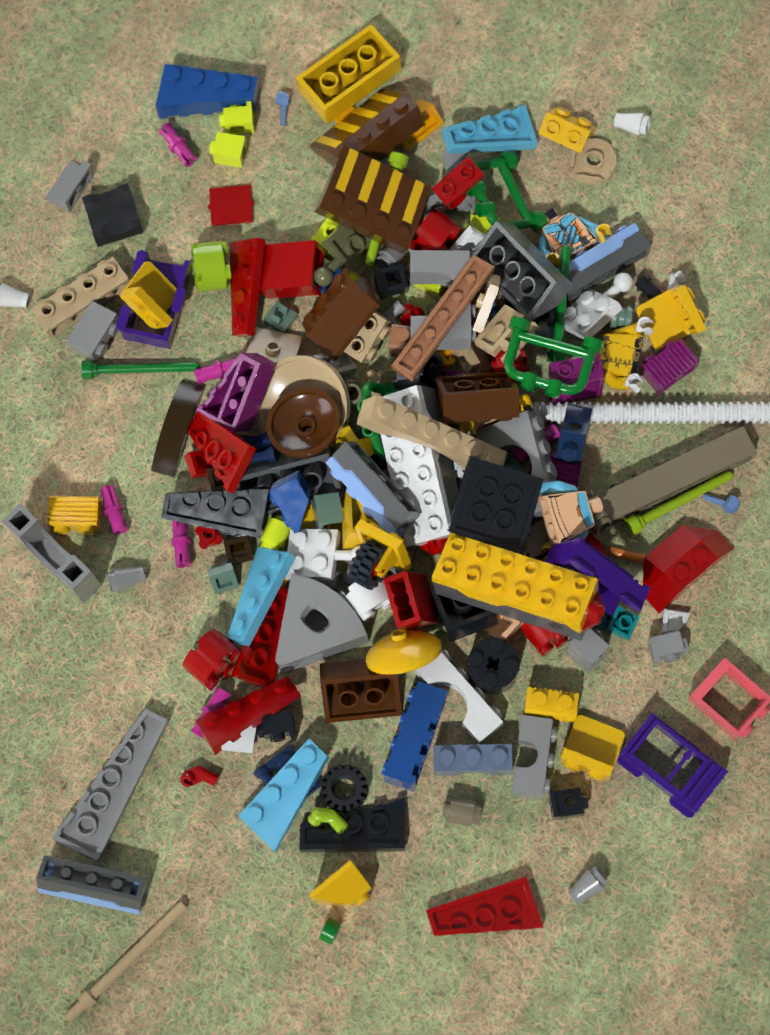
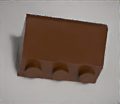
[302,267,380,361]
[436,371,519,425]
[320,659,402,723]

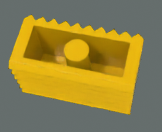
[47,496,102,535]
[524,686,579,723]

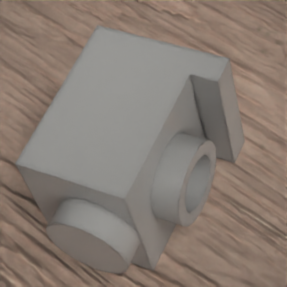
[647,631,689,667]

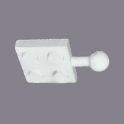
[564,273,633,340]
[285,529,360,581]

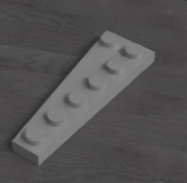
[52,709,169,862]

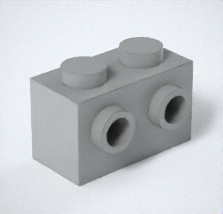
[67,301,119,362]
[566,627,609,674]

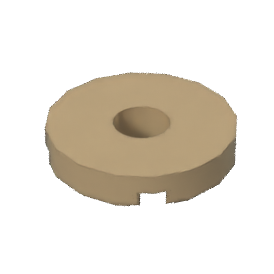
[570,138,617,184]

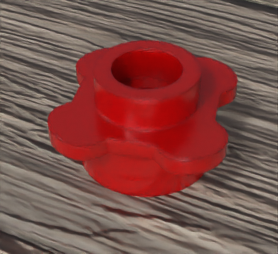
[400,303,425,326]
[195,526,223,549]

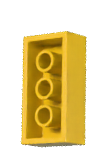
[296,24,402,124]

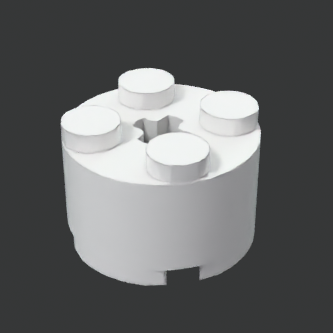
[340,575,391,624]

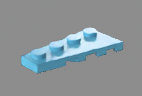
[442,104,538,154]

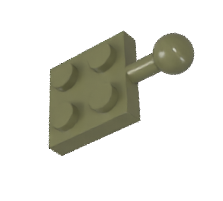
[314,224,385,286]

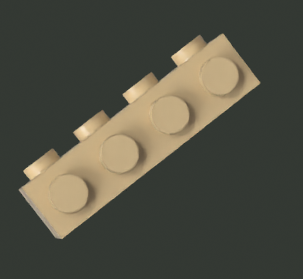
[31,257,130,339]

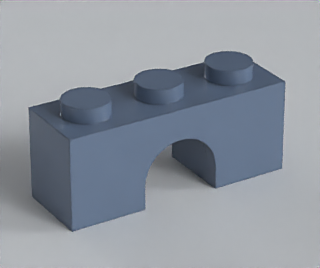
[433,744,513,776]

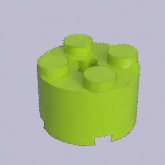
[191,241,231,293]

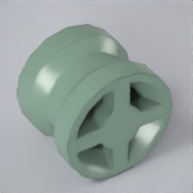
[610,306,633,329]

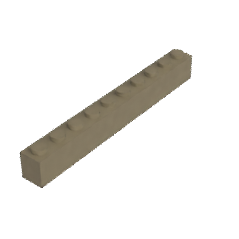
[524,426,757,560]

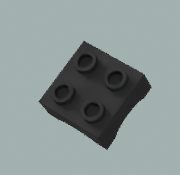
[82,183,144,247]

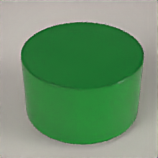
[319,917,341,945]

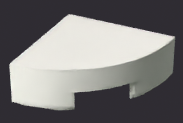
[661,609,690,635]

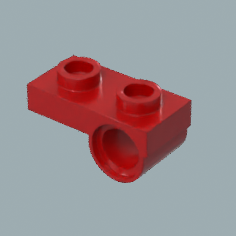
[432,157,485,210]

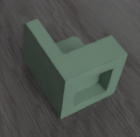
[312,492,344,529]

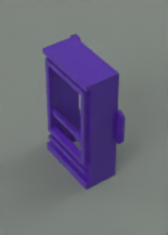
[116,250,193,349]
[545,537,650,616]
[618,713,728,818]

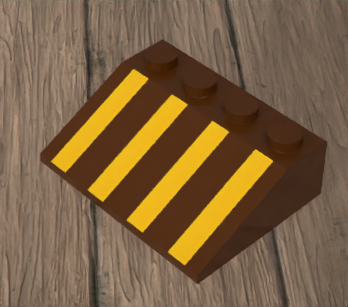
[309,89,425,167]
[314,145,431,253]

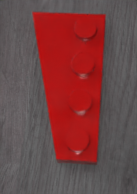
[229,237,265,337]
[188,411,256,494]
[231,586,288,688]
[195,676,300,755]
[426,877,544,937]

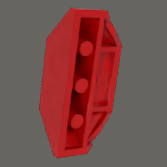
[642,525,734,614]

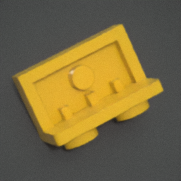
[539,107,597,153]

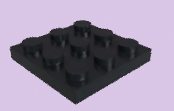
[447,456,544,553]

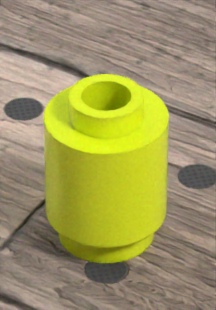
[260,515,291,551]

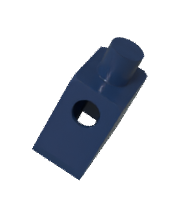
[555,403,592,464]

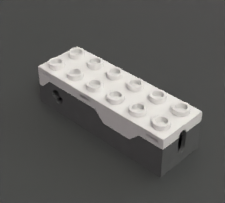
[381,385,461,555]

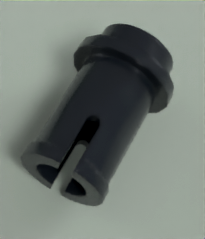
[635,275,663,300]

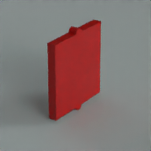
[208,185,254,226]

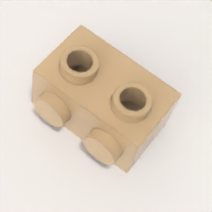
[344,311,392,364]

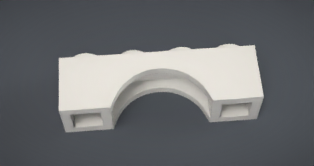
[413,648,503,745]

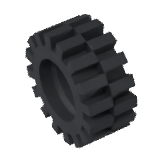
[321,764,368,813]

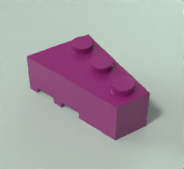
[196,353,277,432]

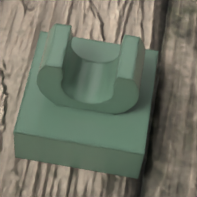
[264,301,298,333]
[207,561,239,594]

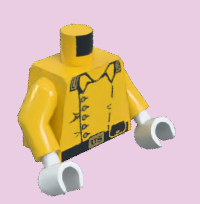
[596,317,653,393]

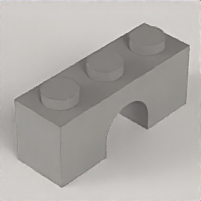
[511,715,557,800]

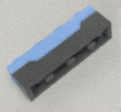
[556,223,651,303]
[326,441,421,536]
[36,855,147,915]

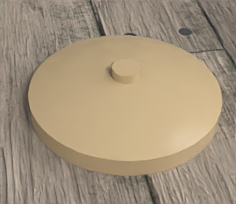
[256,355,350,445]

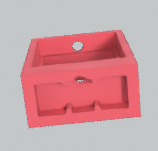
[688,658,770,741]

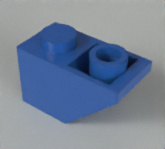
[269,470,312,534]

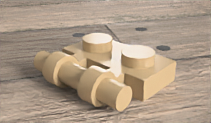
[474,305,539,363]

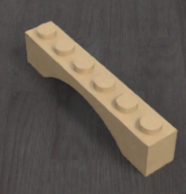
[356,395,507,470]

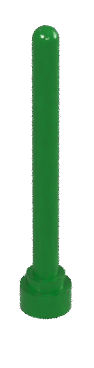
[547,245,571,363]
[82,360,200,380]

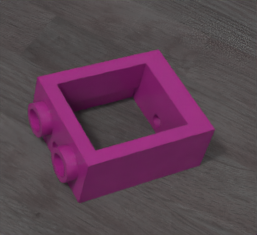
[548,354,604,404]

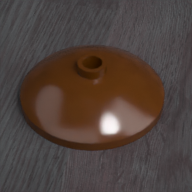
[266,387,341,458]

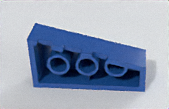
[155,64,260,119]
[381,681,448,792]

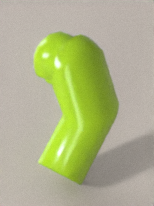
[308,807,348,834]

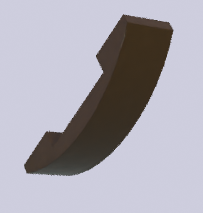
[151,380,205,478]
[206,467,254,565]

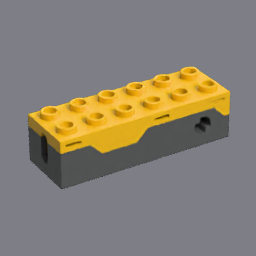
[431,532,605,641]

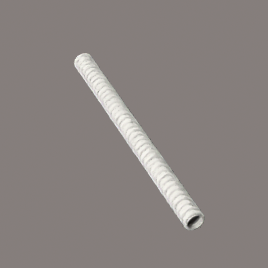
[532,402,770,424]

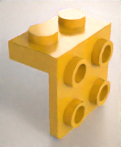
[119,261,177,329]
[635,285,706,350]
[559,715,625,782]

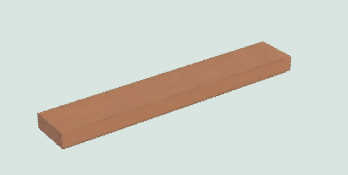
[391,255,495,382]

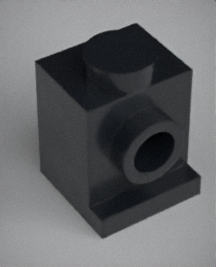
[373,264,411,300]
[257,710,297,742]
[548,787,589,820]

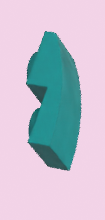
[595,606,639,640]

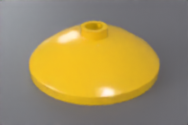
[365,629,442,674]

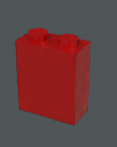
[259,240,325,299]
[383,571,440,630]

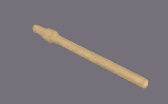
[64,901,187,1023]

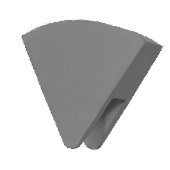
[275,574,369,673]

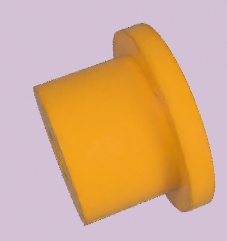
[439,350,457,369]

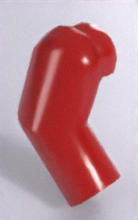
[180,765,220,787]

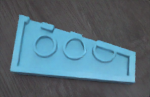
[227,547,296,646]
[239,739,330,852]

